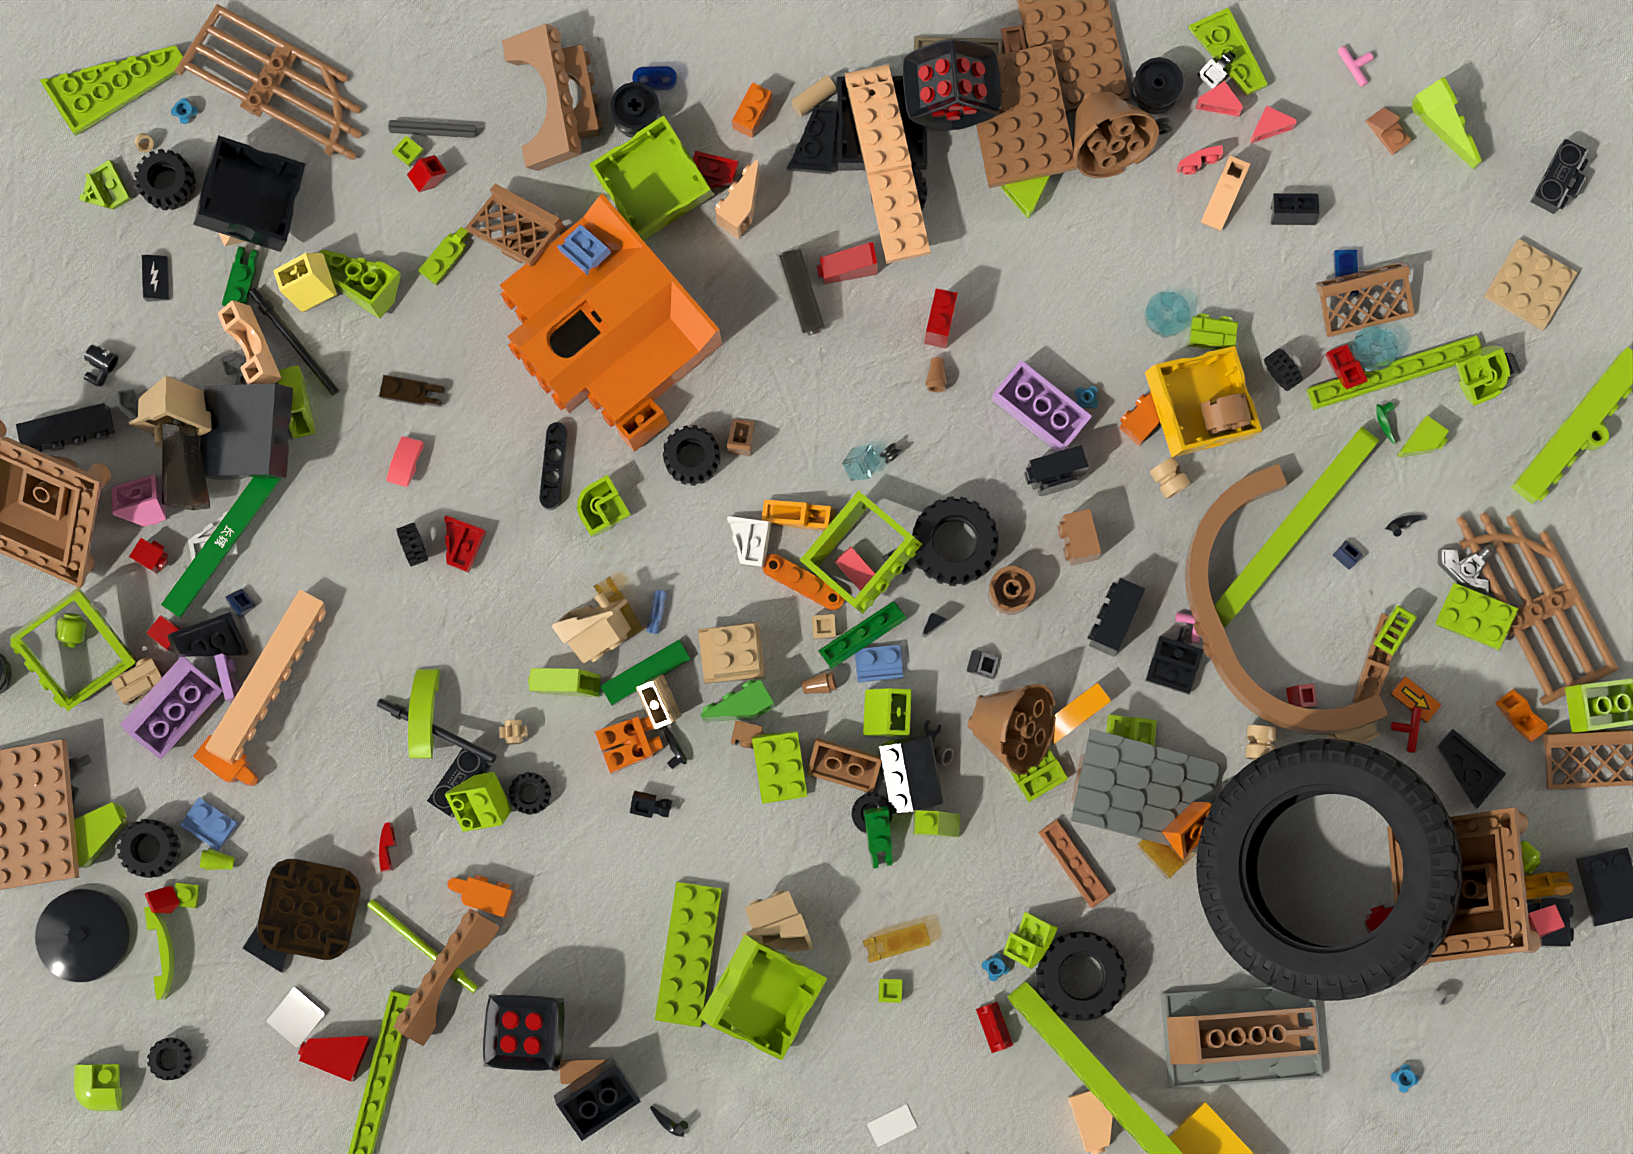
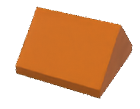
[1162,802,1212,859]

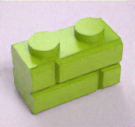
[1188,313,1238,350]

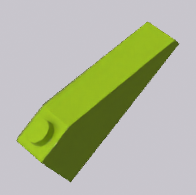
[1412,77,1482,169]
[319,250,401,319]

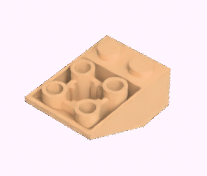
[715,160,760,240]

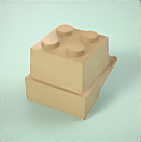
[129,375,212,447]
[552,592,631,664]
[698,622,766,684]
[742,891,814,952]

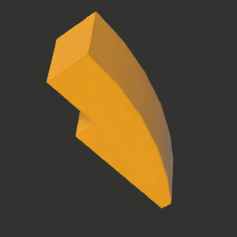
[761,500,837,531]
[1052,683,1111,744]

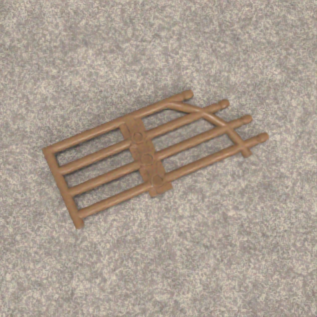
[175,4,362,160]
[1456,512,1619,706]

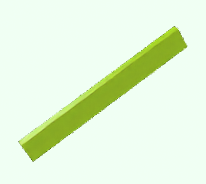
[1306,335,1482,411]
[348,990,412,1154]

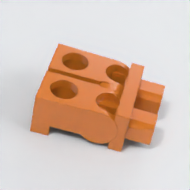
[594,716,663,775]

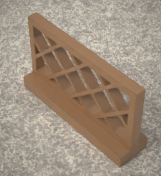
[465,184,567,267]
[1315,261,1415,337]
[1542,729,1633,789]

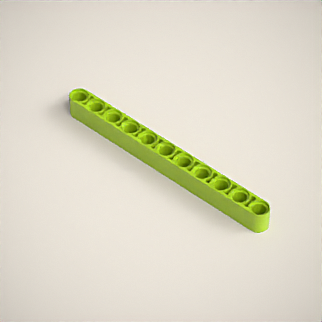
[1214,426,1380,628]
[1007,981,1183,1154]

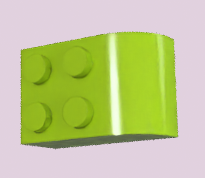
[1565,678,1633,733]

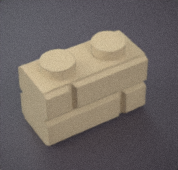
[111,657,164,706]
[636,674,682,729]

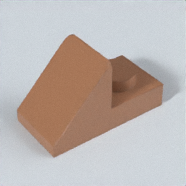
[1365,107,1412,156]

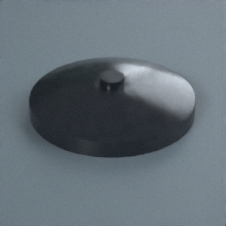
[35,889,130,982]

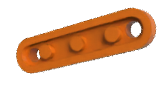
[762,554,844,611]

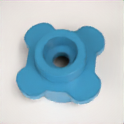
[171,98,198,124]
[1075,386,1099,409]
[982,954,1009,981]
[1391,1064,1419,1093]

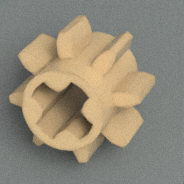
[499,720,528,745]

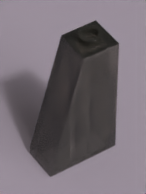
[776,248,825,336]
[162,418,210,510]

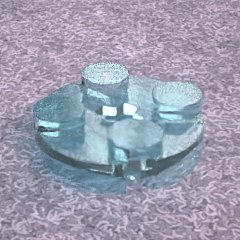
[1144,291,1190,338]
[1352,326,1398,372]

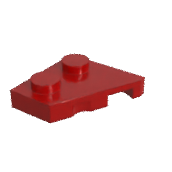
[693,150,739,189]
[444,515,486,573]

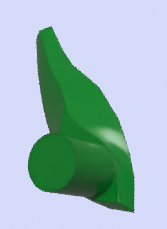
[1376,402,1396,444]

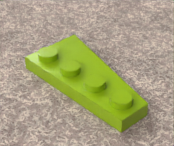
[1188,7,1268,96]

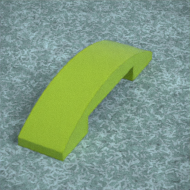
[408,669,440,759]
[144,906,174,1000]

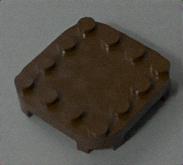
[257,859,361,960]

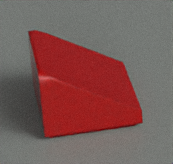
[1286,684,1318,708]
[145,886,179,914]

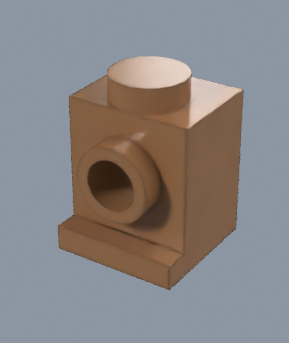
[730,721,766,749]

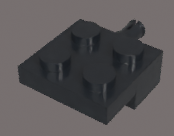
[1145,627,1204,695]

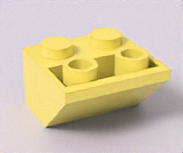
[273,253,337,312]

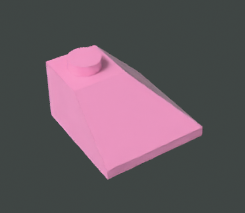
[112,474,166,527]

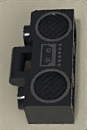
[1530,139,1589,214]
[427,748,491,818]

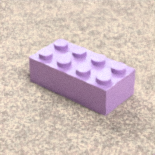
[991,360,1092,452]
[120,657,223,760]

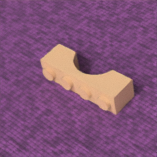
[217,300,281,384]

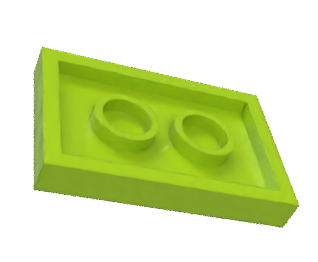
[1435,583,1519,652]
[752,729,807,804]

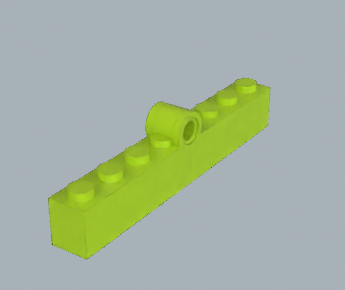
[1511,346,1633,504]

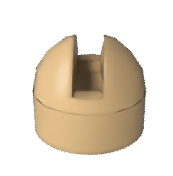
[135,133,154,152]

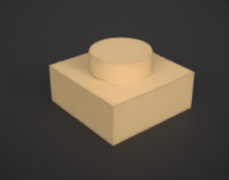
[812,614,836,639]

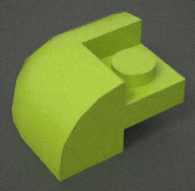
[1455,346,1510,406]
[576,474,631,537]
[74,1064,122,1111]

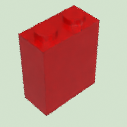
[924,288,958,348]

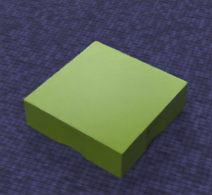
[589,115,715,241]
[699,934,827,1061]

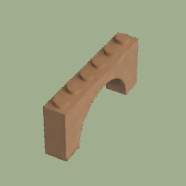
[502,23,582,171]

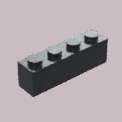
[16,403,115,452]

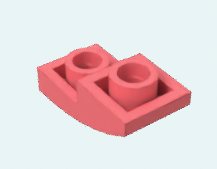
[1176,145,1223,175]
[386,436,424,487]
[834,546,876,591]

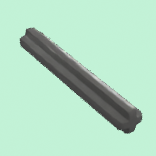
[388,120,477,138]

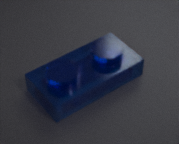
[1333,250,1359,296]

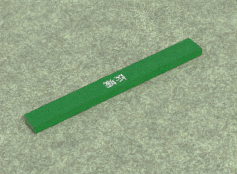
[161,470,288,618]

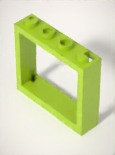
[800,490,922,614]
[10,587,136,712]

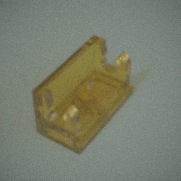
[1135,839,1184,879]

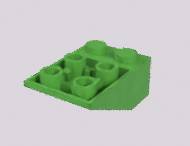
[700,679,775,722]

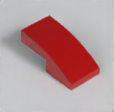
[1325,344,1368,390]
[379,822,397,872]

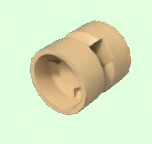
[1149,457,1191,499]
[1245,725,1277,760]

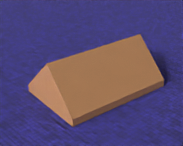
[806,738,882,793]

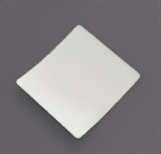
[266,988,325,1047]

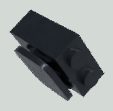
[1024,445,1089,496]

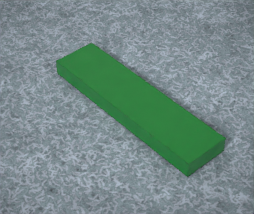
[818,601,907,669]
[600,640,691,706]

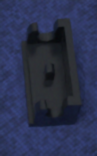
[1270,193,1319,225]

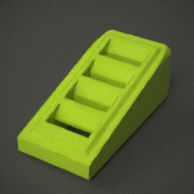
[1373,605,1417,656]

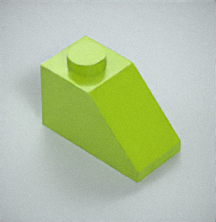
[1397,415,1449,458]

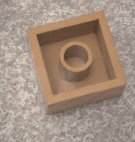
[1057,509,1101,566]

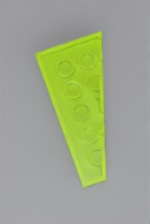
[39,45,183,136]

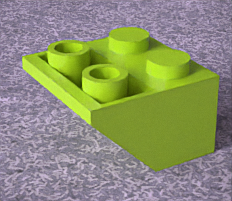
[863,688,912,738]
[445,772,512,832]

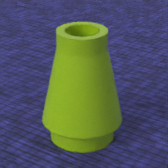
[199,848,235,871]

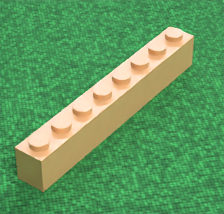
[205,589,326,765]

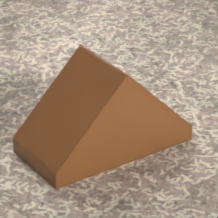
[727,419,755,456]

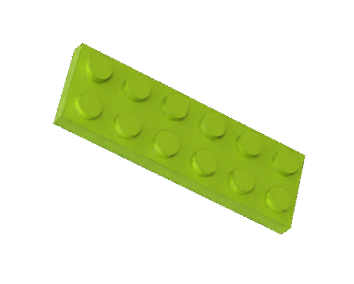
[655,882,722,1027]

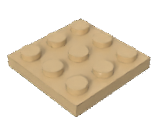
[1484,239,1577,331]

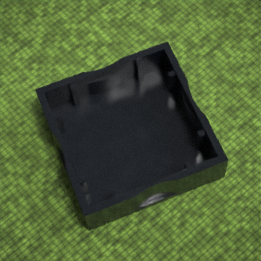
[837,76,928,171]
[193,135,306,252]
[198,383,293,480]

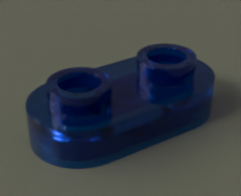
[632,66,677,91]

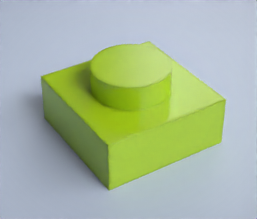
[392,135,424,168]
[175,882,201,909]
[878,979,902,1003]

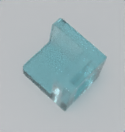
[842,444,880,481]

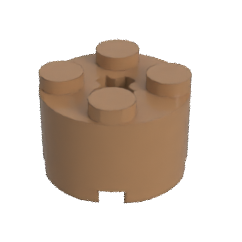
[1200,393,1251,436]
[988,566,1036,615]

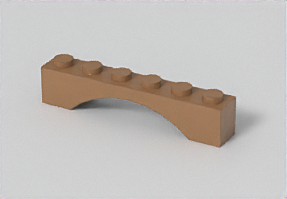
[393,908,500,1046]

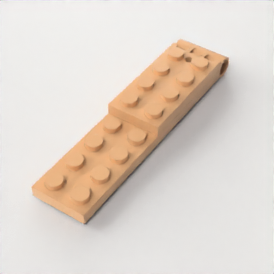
[844,64,931,264]

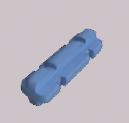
[646,589,667,634]

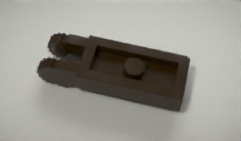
[379,375,445,407]

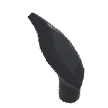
[1385,515,1426,537]
[662,726,687,769]
[650,1105,688,1137]

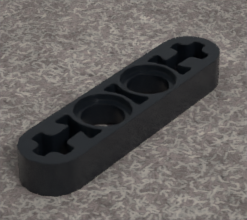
[539,422,568,510]

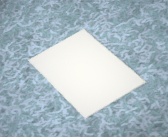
[867,1104,918,1147]

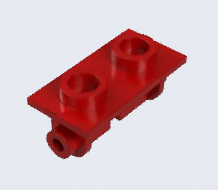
[976,1001,1014,1053]

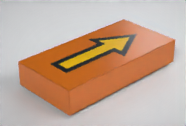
[1390,676,1441,723]

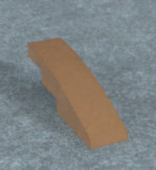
[1352,612,1404,703]

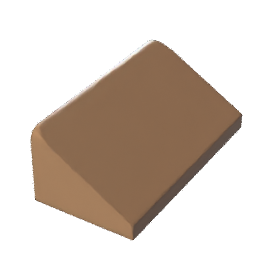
[560,1059,607,1084]

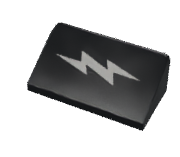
[142,254,169,302]

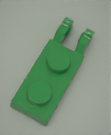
[221,246,259,307]
[864,806,893,869]

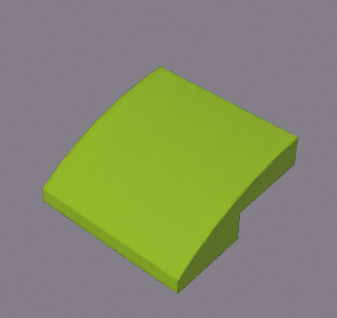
[1106,715,1157,746]
[1008,749,1068,802]
[1003,912,1058,969]

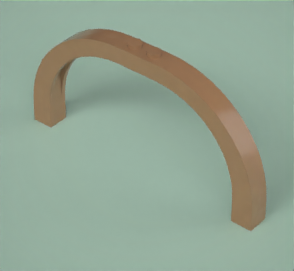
[1185,464,1388,735]

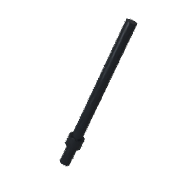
[249,288,339,396]
[377,698,497,763]

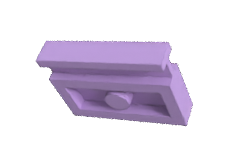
[214,654,241,703]

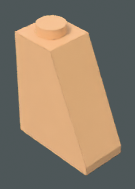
[1068,1090,1113,1154]

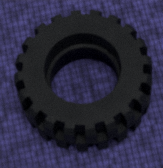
[912,496,999,586]
[1036,931,1127,1021]

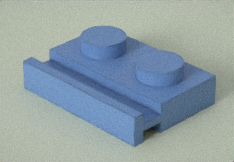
[557,224,611,275]
[855,645,903,683]
[180,797,238,851]

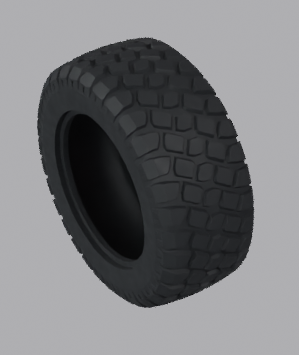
[1196,739,1462,1001]

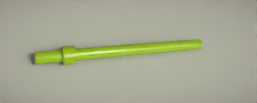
[367,899,479,994]

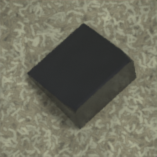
[1505,352,1521,378]
[922,613,947,638]
[967,650,999,679]

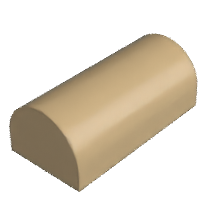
[791,75,837,117]

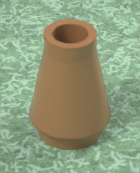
[925,357,948,393]
[801,671,837,694]

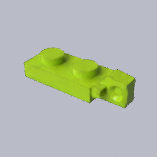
[418,226,470,286]

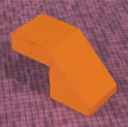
[1495,689,1549,742]

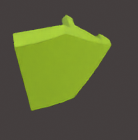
[79,160,133,210]

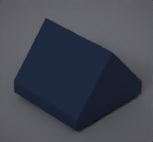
[1332,540,1362,570]
[225,589,256,619]

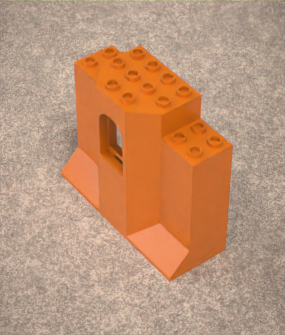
[499,193,722,427]

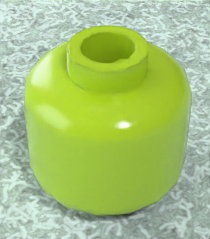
[55,613,87,648]
[1521,840,1541,875]

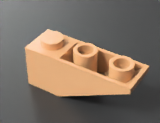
[1200,156,1250,231]

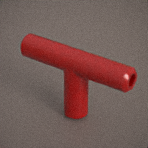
[1390,706,1422,753]

